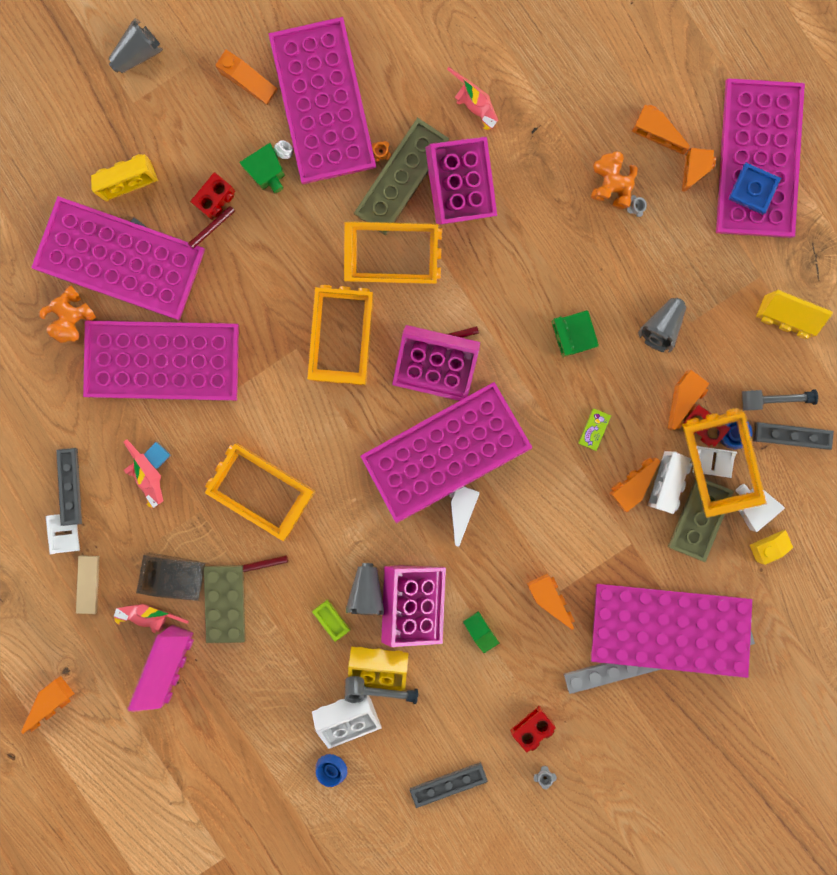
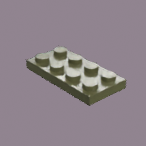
[668,479,734,562]
[204,565,246,643]

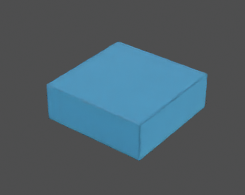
[144,442,171,469]

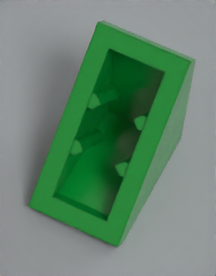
[463,611,500,653]

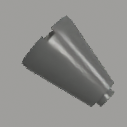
[109,18,163,73]
[638,298,687,353]
[346,563,384,615]

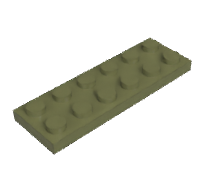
[354,117,449,236]

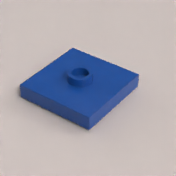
[728,162,781,215]

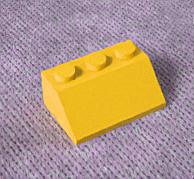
[91,154,158,201]
[756,290,833,339]
[348,647,409,691]

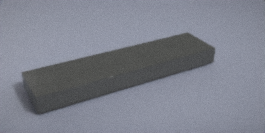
[753,422,834,450]
[56,448,82,526]
[410,762,488,808]

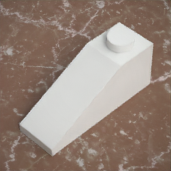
[449,486,480,547]

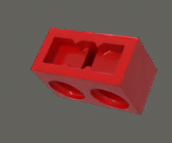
[190,172,236,220]
[684,404,730,447]
[510,706,556,753]

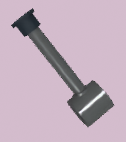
[742,389,819,411]
[345,676,418,704]

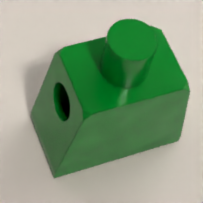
[239,143,285,194]

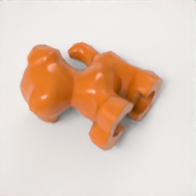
[591,151,638,209]
[39,285,96,343]

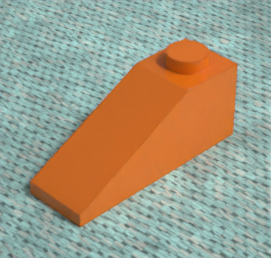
[215,50,277,105]
[631,105,690,155]

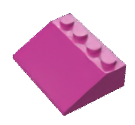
[425,137,497,225]
[392,325,480,401]
[381,565,446,647]
[128,625,194,712]

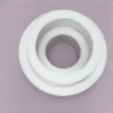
[274,140,293,159]

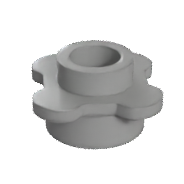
[627,195,647,217]
[533,766,557,789]

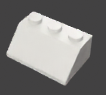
[647,451,692,514]
[312,695,382,749]

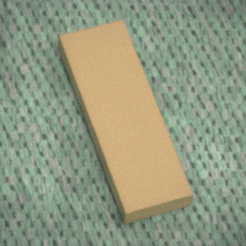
[76,555,100,614]

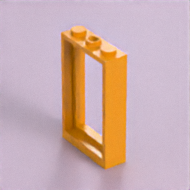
[344,221,442,284]
[307,285,374,385]
[682,408,767,518]
[205,444,315,541]

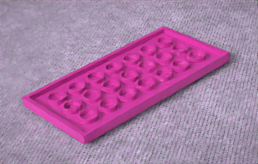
[268,17,376,185]
[716,78,805,238]
[31,196,205,321]
[83,321,239,401]
[360,382,532,524]
[591,584,753,678]

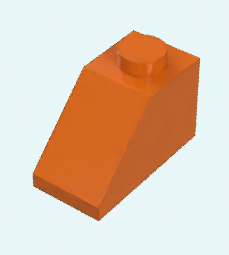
[682,148,716,191]

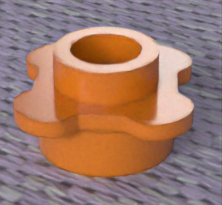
[372,141,391,162]

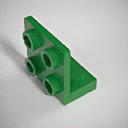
[551,310,599,358]

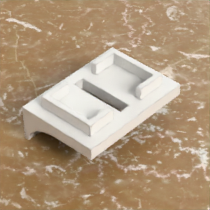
[692,446,738,478]
[46,514,80,554]

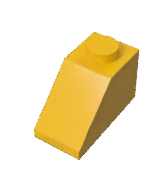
[750,530,793,565]

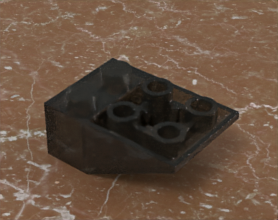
[136,552,206,601]

